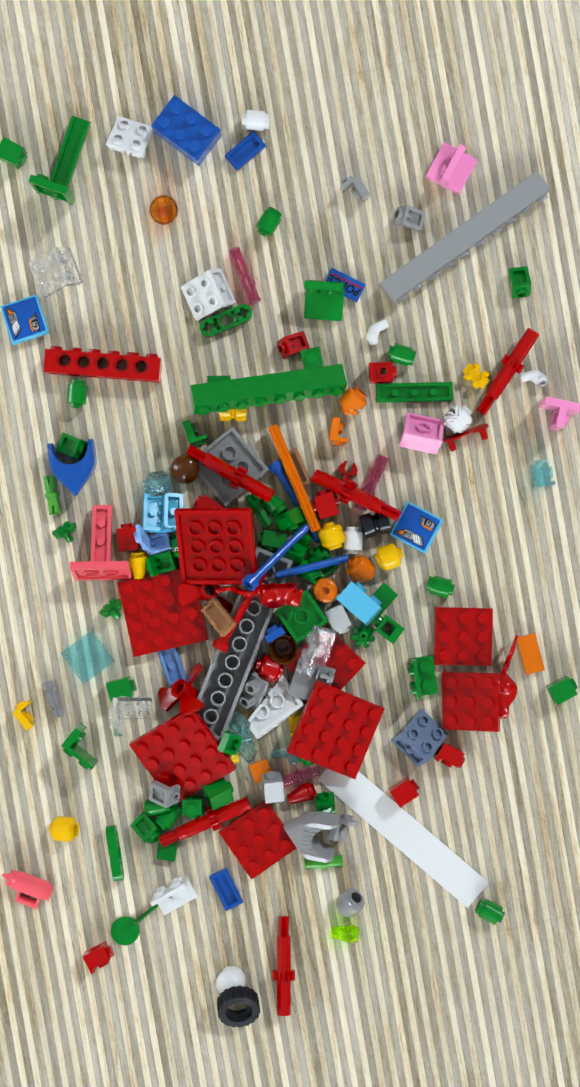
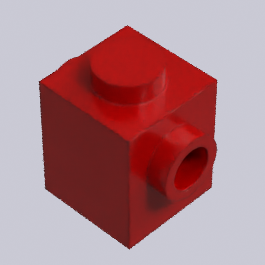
[311,490,340,520]

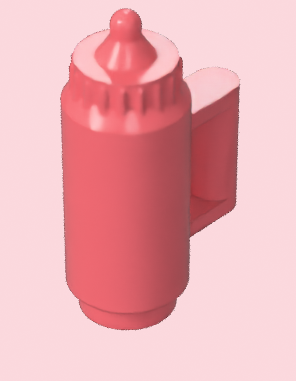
[2,870,54,909]

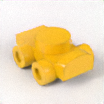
[462,362,490,389]

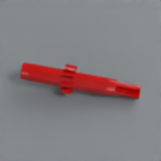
[476,328,539,415]
[186,445,275,503]
[312,469,402,521]
[158,797,251,847]
[272,916,295,1016]

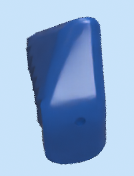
[47,439,97,496]

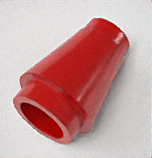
[287,782,317,805]

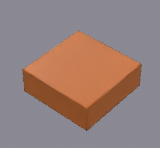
[249,758,272,783]

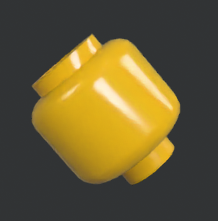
[318,522,345,551]
[374,543,404,571]
[49,816,79,842]

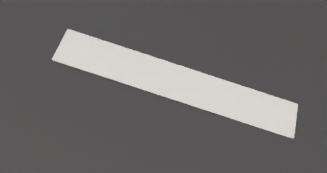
[318,769,489,908]

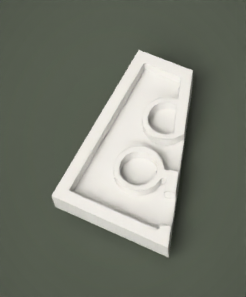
[246,674,305,740]

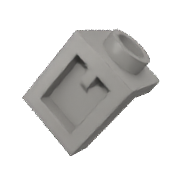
[340,175,370,202]
[393,205,426,231]
[149,780,180,808]
[328,814,359,841]

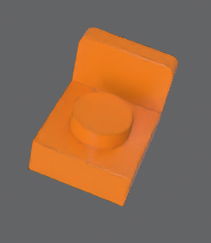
[328,417,349,446]

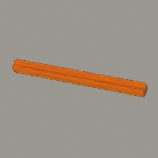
[268,424,321,532]

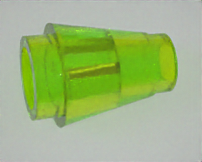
[331,924,359,944]

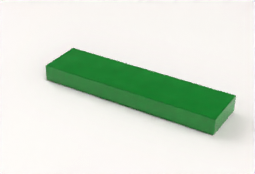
[376,382,453,403]

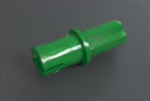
[245,493,273,529]

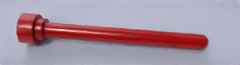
[212,571,268,653]

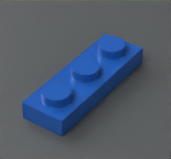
[264,623,286,643]

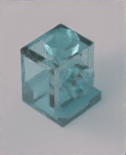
[530,459,555,488]

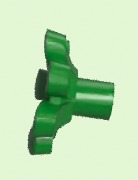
[52,521,76,543]
[99,598,122,620]
[350,623,375,648]

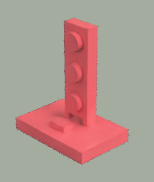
[70,505,133,581]

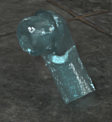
[272,749,299,764]

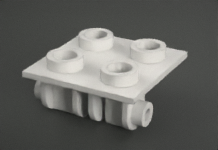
[106,116,153,159]

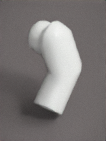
[366,319,389,345]
[519,369,548,387]

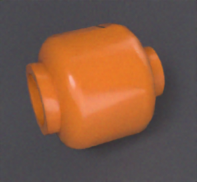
[339,387,367,416]
[347,555,375,583]
[313,578,338,603]

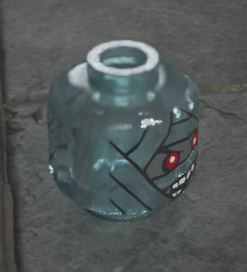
[143,471,171,497]

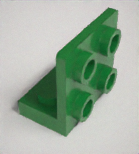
[304,280,345,321]
[407,655,438,700]
[61,723,99,770]

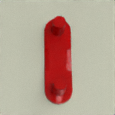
[443,424,489,451]

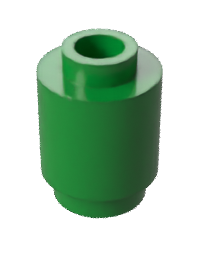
[256,207,282,237]
[387,343,417,366]
[67,380,87,408]
[425,575,455,598]
[475,899,505,925]

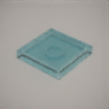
[61,630,115,684]

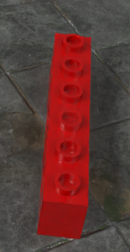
[43,346,162,383]

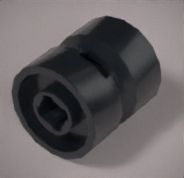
[359,512,392,539]

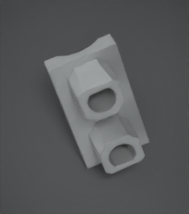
[239,672,269,711]

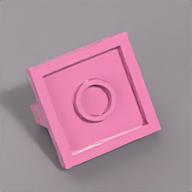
[426,142,477,195]
[538,396,580,431]
[399,412,444,454]

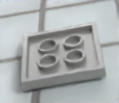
[195,426,269,507]

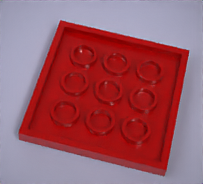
[174,508,258,585]
[117,568,209,657]
[286,680,385,779]
[129,711,236,801]

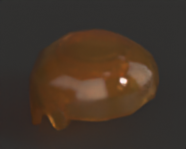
[150,195,179,225]

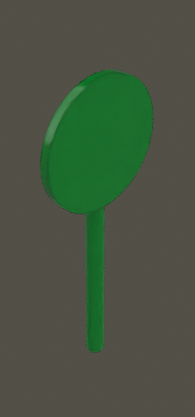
[111,904,158,945]

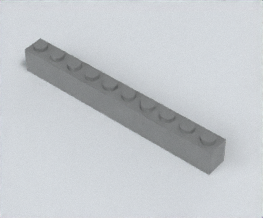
[379,171,551,304]

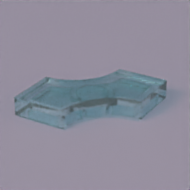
[229,710,258,763]

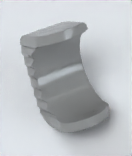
[283,811,340,863]

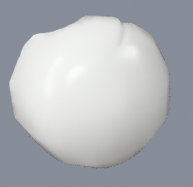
[216,966,246,993]

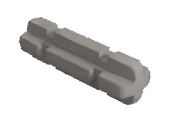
[42,680,63,718]

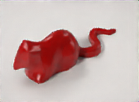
[215,583,303,609]
[500,635,518,719]

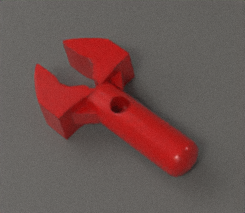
[338,461,358,496]

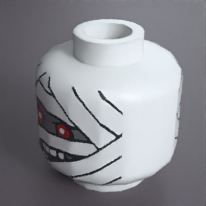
[444,405,473,434]

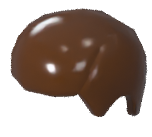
[170,455,199,484]
[269,634,298,665]

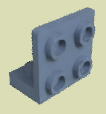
[391,709,448,767]

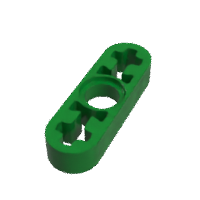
[200,304,252,338]
[106,825,124,882]

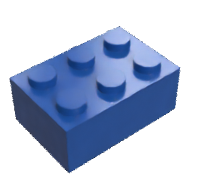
[151,95,222,166]

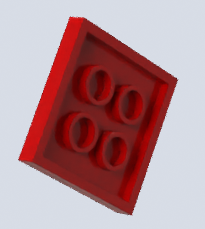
[434,607,493,666]
[285,624,366,690]
[442,671,500,732]
[219,800,297,880]

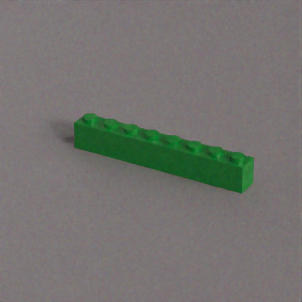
[189,364,347,415]

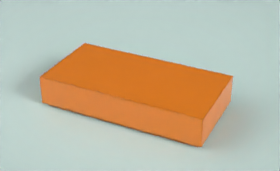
[517,633,545,675]

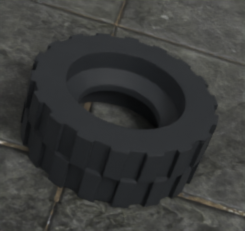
[217,986,260,1028]

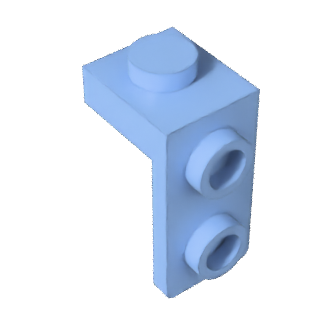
[134,524,172,556]

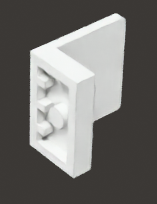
[181,268,236,321]
[150,875,198,916]

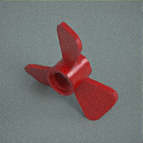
[177,584,233,614]
[158,663,204,715]

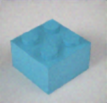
[336,581,382,626]

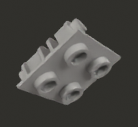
[287,657,336,700]

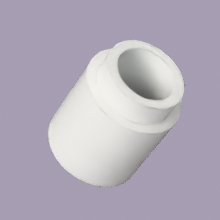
[242,110,270,131]
[343,527,363,554]

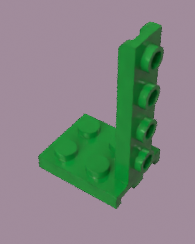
[28,115,91,205]

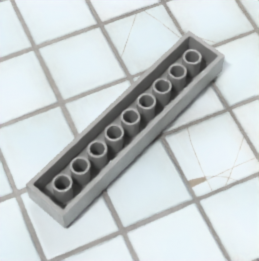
[197,547,293,741]

